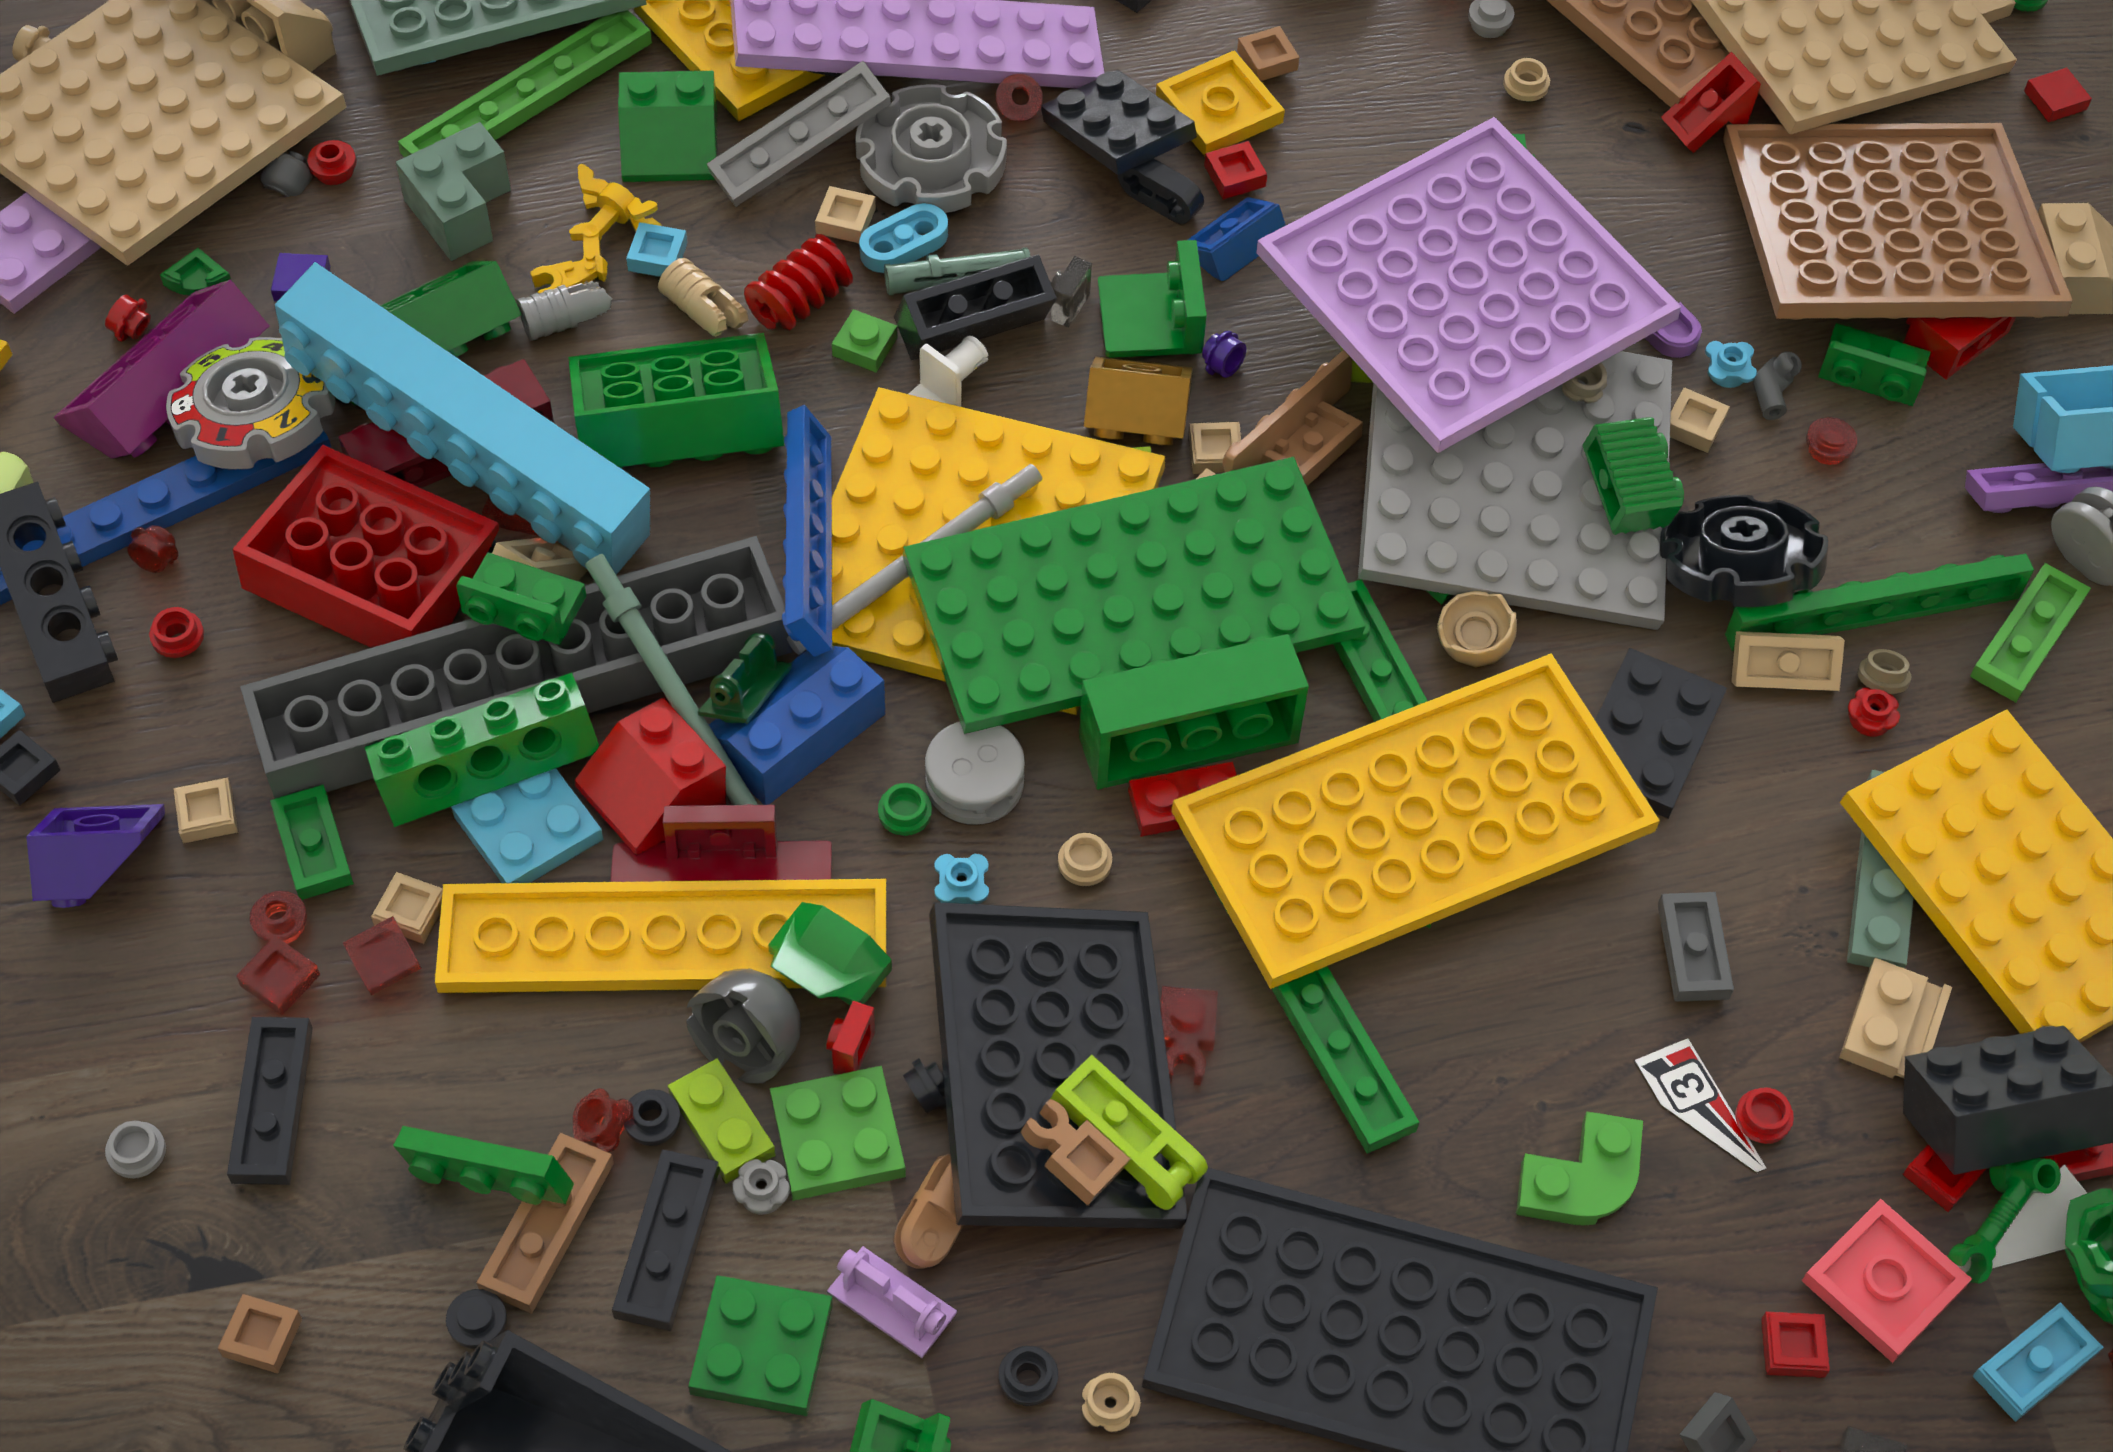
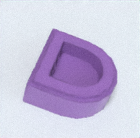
[1645,302,1702,358]

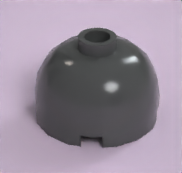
[686,968,802,1083]

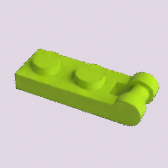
[1050,1055,1208,1210]

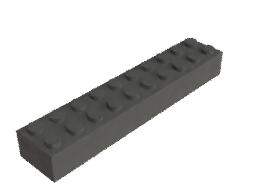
[240,536,792,799]

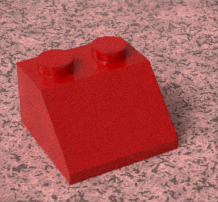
[575,697,726,856]

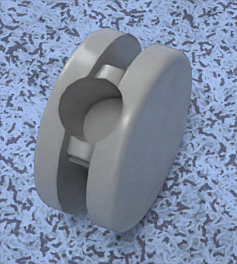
[2051,487,2113,586]
[925,721,1025,825]

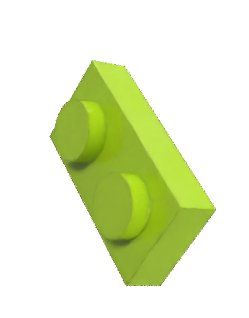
[668,1058,776,1184]

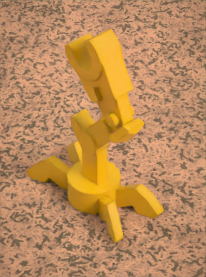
[530,164,662,293]

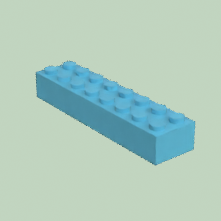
[275,262,650,574]

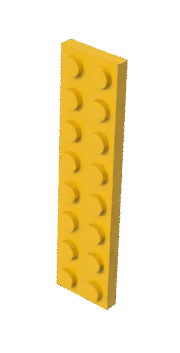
[435,879,886,993]

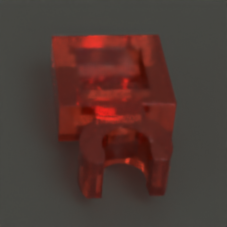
[1160,986,1218,1086]

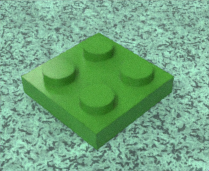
[770,1066,906,1201]

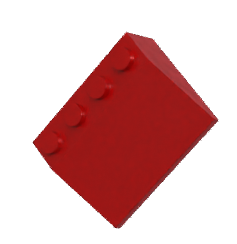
[232,445,499,648]

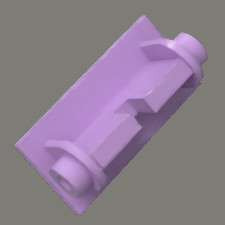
[827,1246,957,1359]

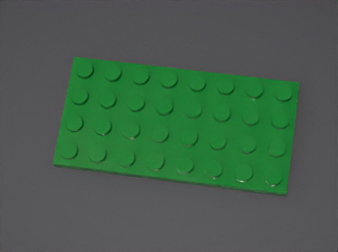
[903,457,1365,734]

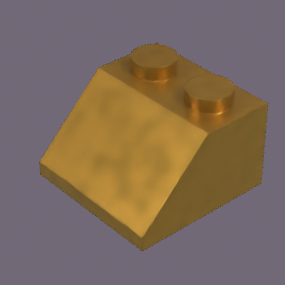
[1084,357,1193,445]

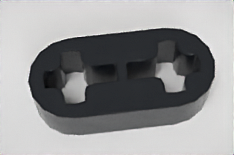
[1118,158,1204,224]

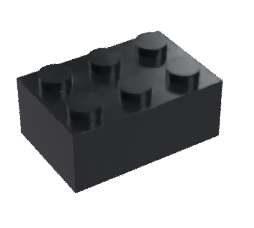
[1903,1025,2113,1175]

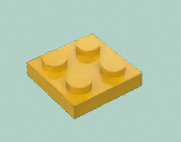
[1156,50,1285,157]

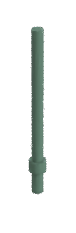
[585,554,758,805]

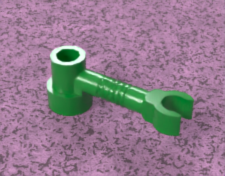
[1948,1158,2061,1284]

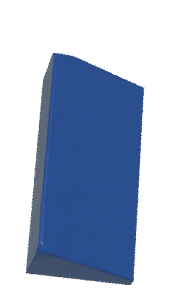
[1188,197,1286,281]

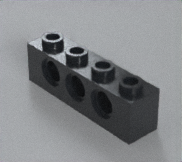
[0,481,118,703]

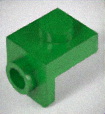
[850,1399,951,1452]

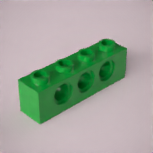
[364,672,600,827]

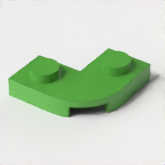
[1516,1111,1643,1225]

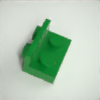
[1818,323,1931,406]
[456,552,587,645]

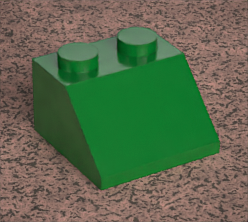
[618,71,718,182]

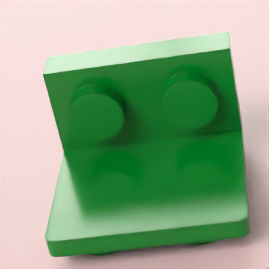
[1097,240,1207,358]

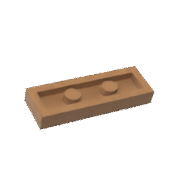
[476,1133,614,1314]

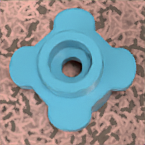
[1705,341,1757,388]
[935,854,989,904]

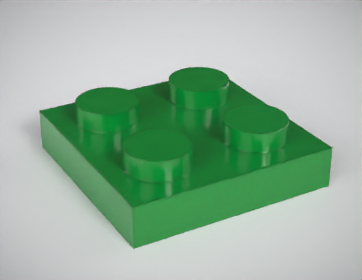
[688,1275,833,1416]

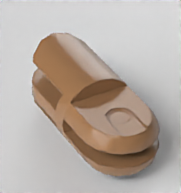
[893,1154,964,1269]

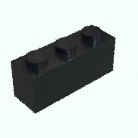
[894,254,1057,361]

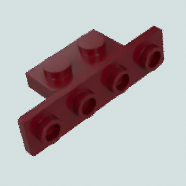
[610,804,832,882]

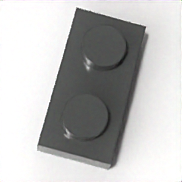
[1658,892,1734,1002]

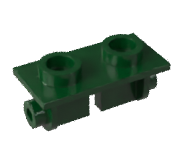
[698,633,792,724]

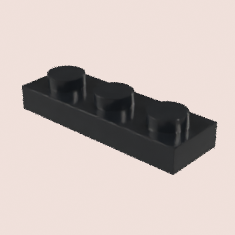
[227,1017,313,1185]
[612,1149,720,1331]

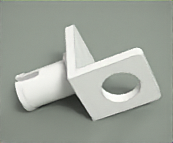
[908,336,988,407]

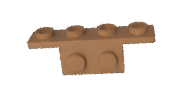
[1222,350,1363,486]

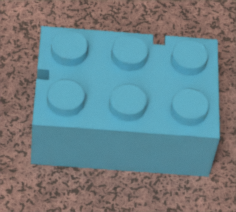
[2013,365,2113,473]

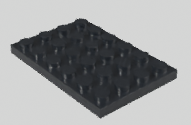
[929,902,1188,1229]

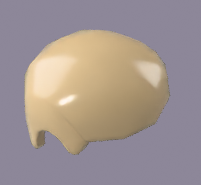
[1437,591,1517,667]

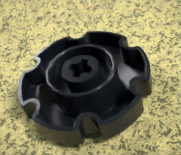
[1660,495,1828,607]

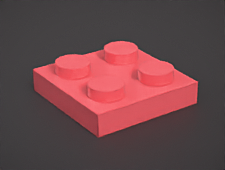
[1802,1199,1972,1363]

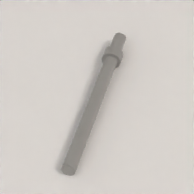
[787,464,1042,655]

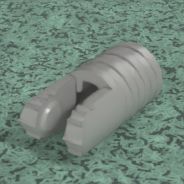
[517,280,612,341]

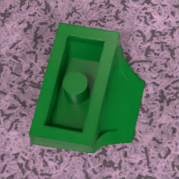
[768,902,892,1006]

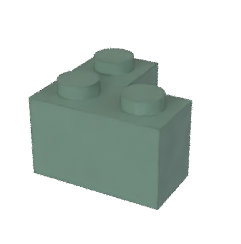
[396,122,511,261]

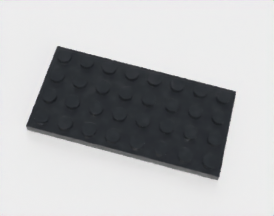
[1142,1167,1658,1452]

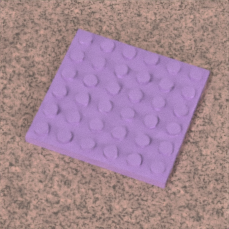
[1257,117,1681,453]

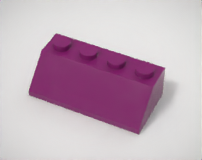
[53,279,270,459]

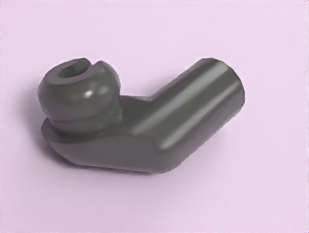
[1753,351,1802,420]

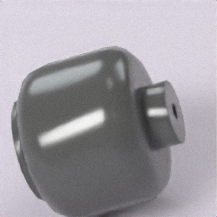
[260,151,314,197]

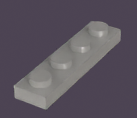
[707,61,891,207]

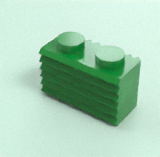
[1582,417,1684,535]

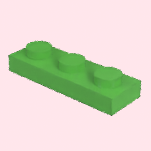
[1970,563,2091,703]

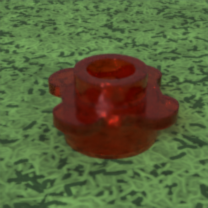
[572,1088,633,1153]

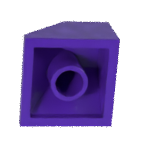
[26,804,165,908]

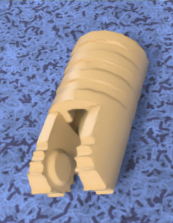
[658,258,749,337]

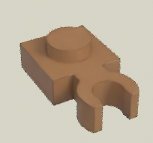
[1021,1099,1130,1205]

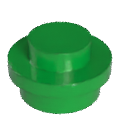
[878,783,932,836]

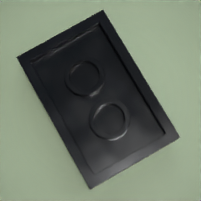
[1041,70,1197,175]
[1595,648,1727,819]

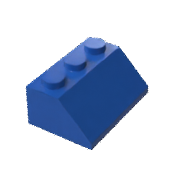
[709,646,885,805]

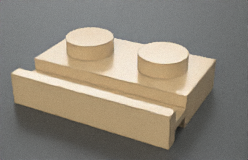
[1839,958,1952,1078]

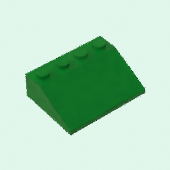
[568,333,785,469]

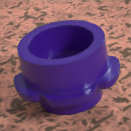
[1202,331,1247,378]

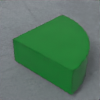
[160,248,231,296]

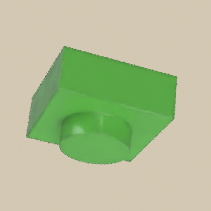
[832,309,898,372]

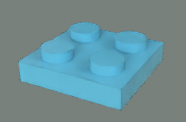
[451,768,604,883]

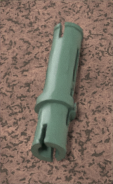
[884,247,1031,295]

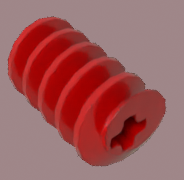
[744,234,853,331]

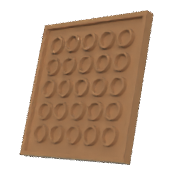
[1723,123,2073,320]

